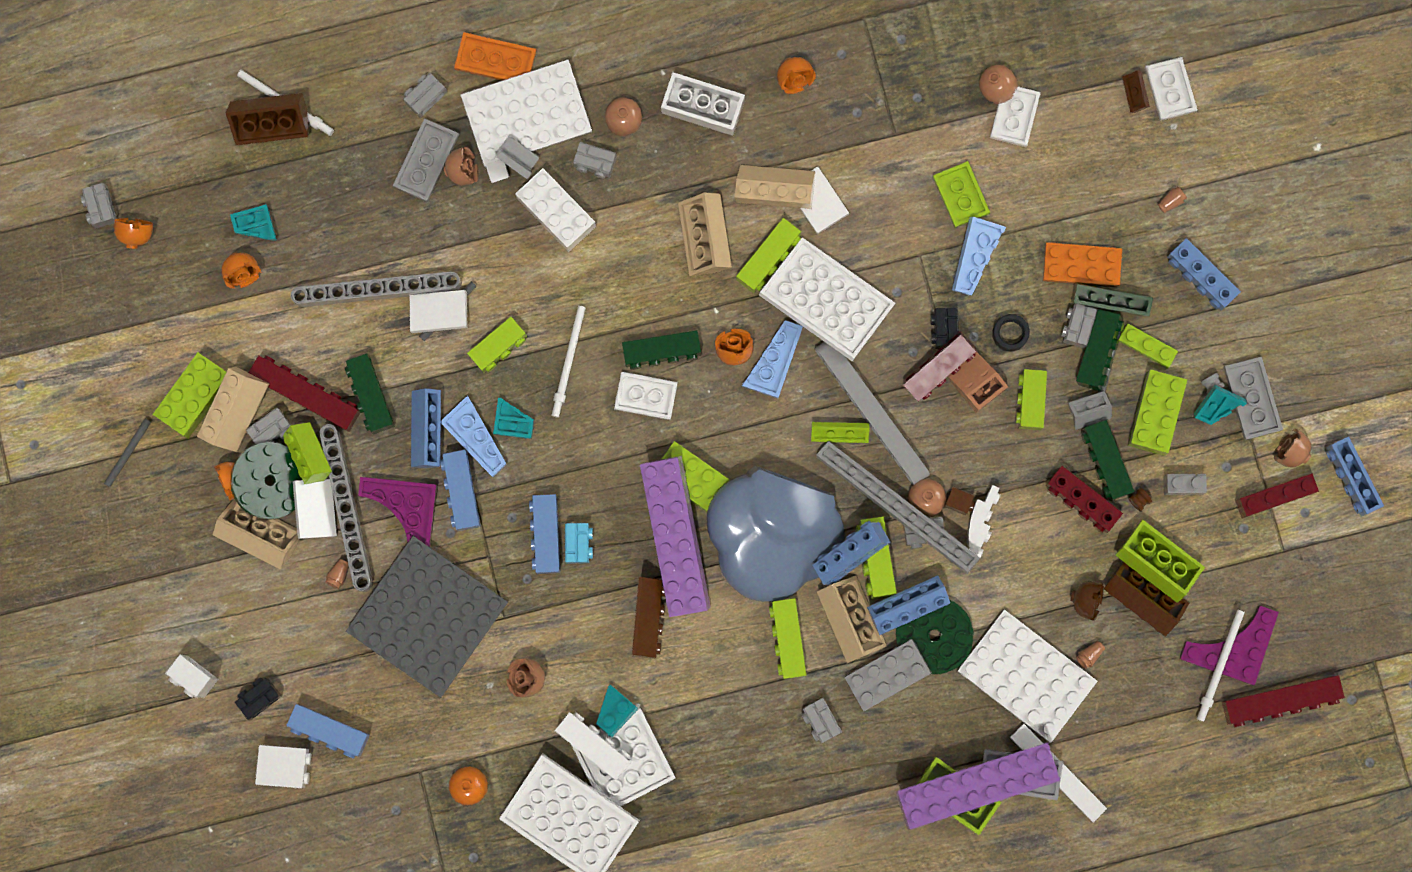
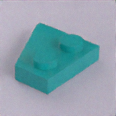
[230,204,277,241]
[1194,385,1247,425]
[493,398,534,439]
[596,685,638,738]

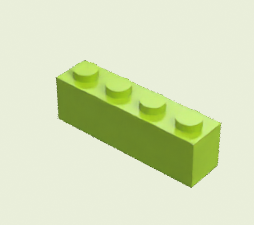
[736,218,802,294]
[769,598,807,679]

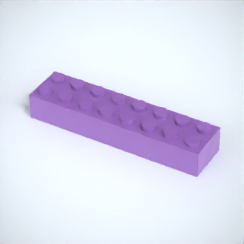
[640,456,711,617]
[896,743,1060,830]

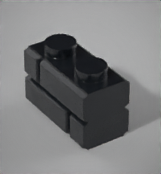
[930,307,959,349]
[235,677,282,721]

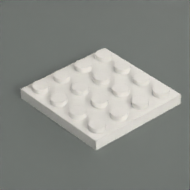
[571,708,675,807]

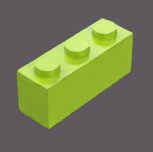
[467,317,527,373]
[1015,369,1047,430]
[283,422,332,484]

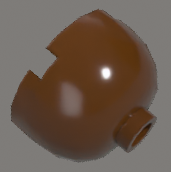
[1071,581,1104,621]

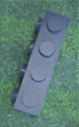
[1167,238,1241,311]
[411,388,441,468]
[1326,437,1384,516]
[440,450,481,531]
[529,494,560,574]
[813,521,890,585]
[867,576,950,635]
[286,704,370,758]

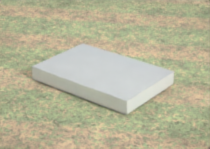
[1145,57,1197,121]
[990,87,1041,147]
[800,167,849,235]
[410,290,468,333]
[614,372,678,420]
[293,479,337,539]

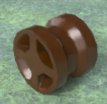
[1128,488,1153,512]

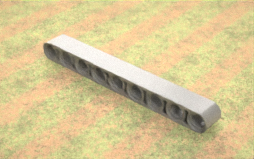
[291,272,462,307]
[814,342,930,485]
[320,424,373,592]

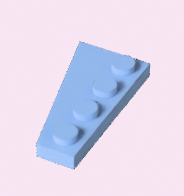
[952,217,1006,295]
[742,320,803,399]
[441,396,507,477]

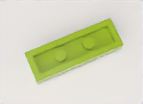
[1119,324,1178,368]
[811,422,870,443]

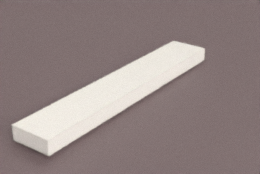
[1009,724,1107,822]

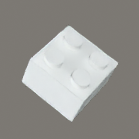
[165,655,218,698]

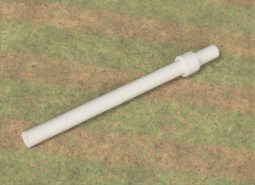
[237,70,334,136]
[551,306,585,418]
[1197,610,1245,722]

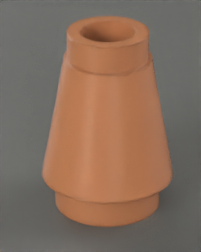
[1158,187,1187,213]
[325,559,349,589]
[1076,641,1105,669]

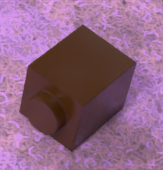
[944,487,976,515]

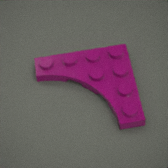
[358,477,437,547]
[1179,606,1279,686]

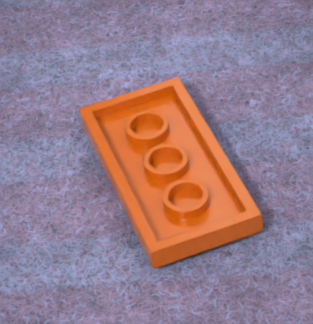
[454,32,537,81]
[1043,242,1122,287]

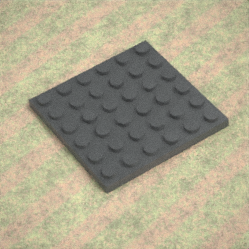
[346,536,508,698]

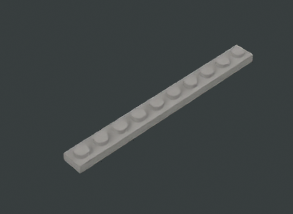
[816,441,980,574]

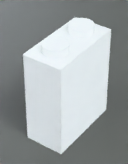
[255,745,312,788]

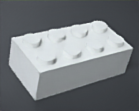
[661,72,745,136]
[515,168,596,252]

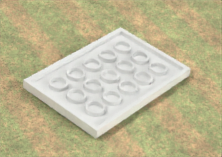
[461,60,592,167]
[759,238,895,361]
[957,610,1097,743]
[500,754,640,872]

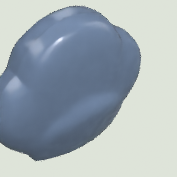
[707,466,845,602]

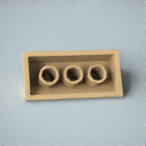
[735,165,816,209]
[678,193,732,276]
[197,367,269,452]
[213,499,299,570]
[817,576,887,663]

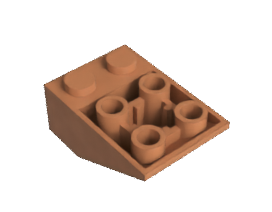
[947,352,1008,413]

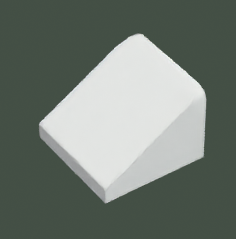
[486,160,509,183]

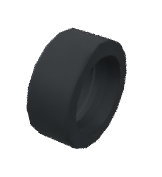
[992,314,1030,352]

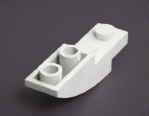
[967,485,1001,557]

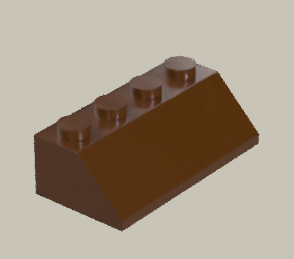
[225,93,309,145]
[1103,562,1190,637]
[632,577,665,659]

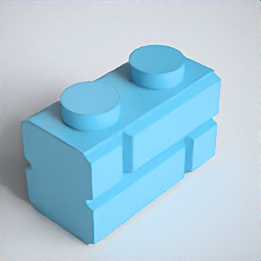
[565,523,593,564]

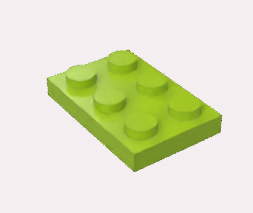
[933,161,990,228]

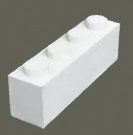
[555,712,631,780]

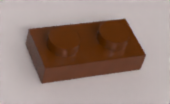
[1122,70,1150,113]

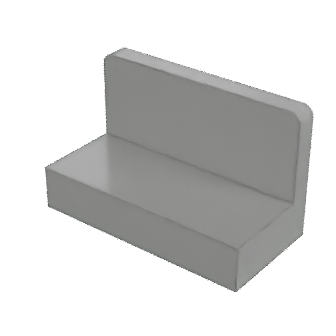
[495,136,539,179]
[1068,391,1112,430]

